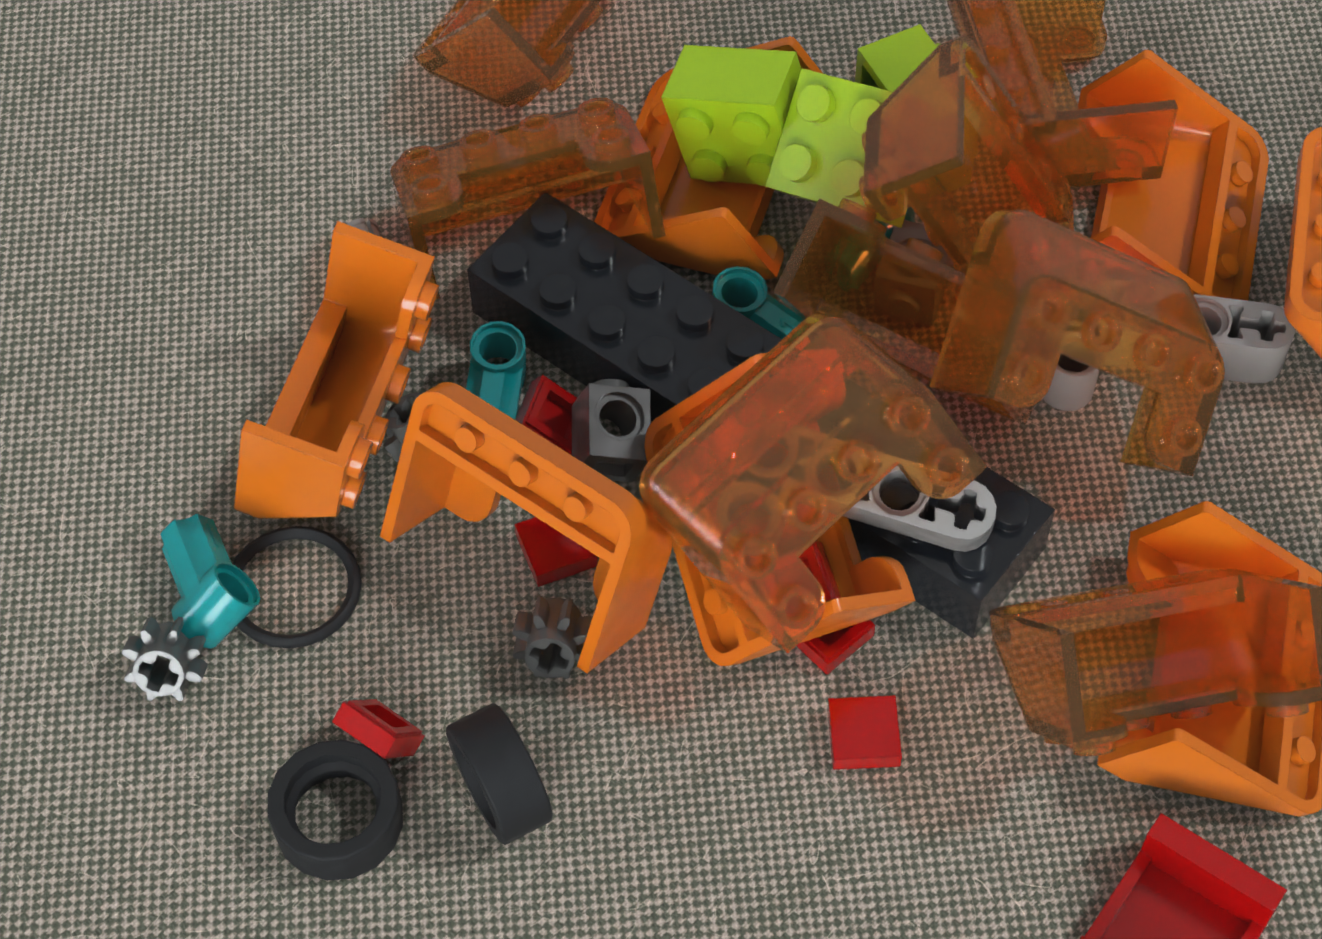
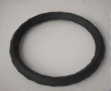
[232,526,362,648]

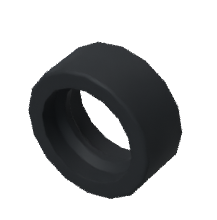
[446,703,553,845]
[268,740,403,881]

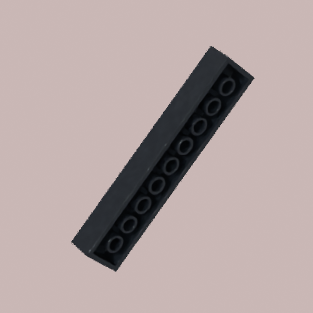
[467,192,1055,638]

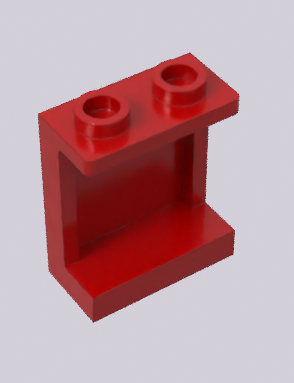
[1080,813,1287,939]

